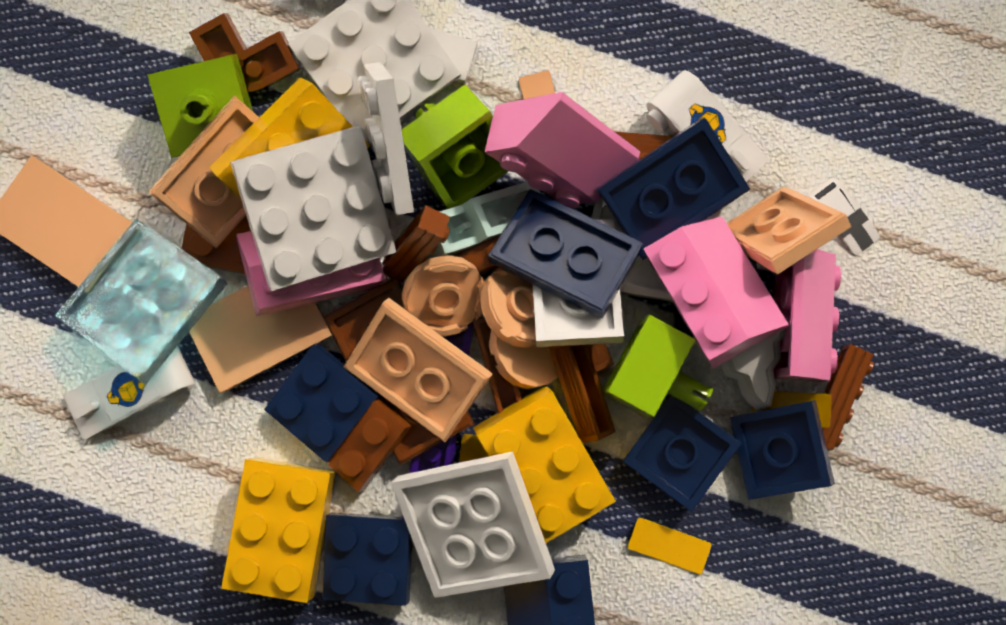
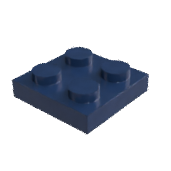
[264,344,382,463]
[623,395,742,512]
[730,400,835,500]
[323,512,412,606]

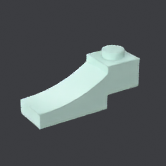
[427,182,541,260]

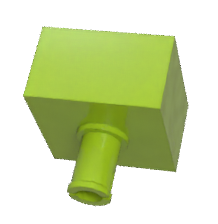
[147,54,253,158]
[402,85,509,209]
[602,314,713,417]

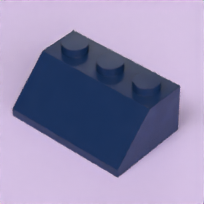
[504,555,595,625]

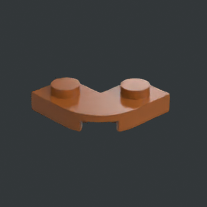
[189,13,303,92]

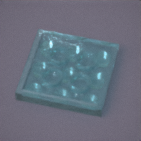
[55,218,228,385]

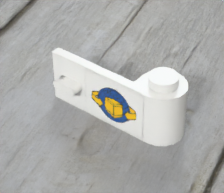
[646,70,770,182]
[63,335,196,440]

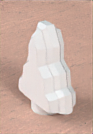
[720,315,785,411]

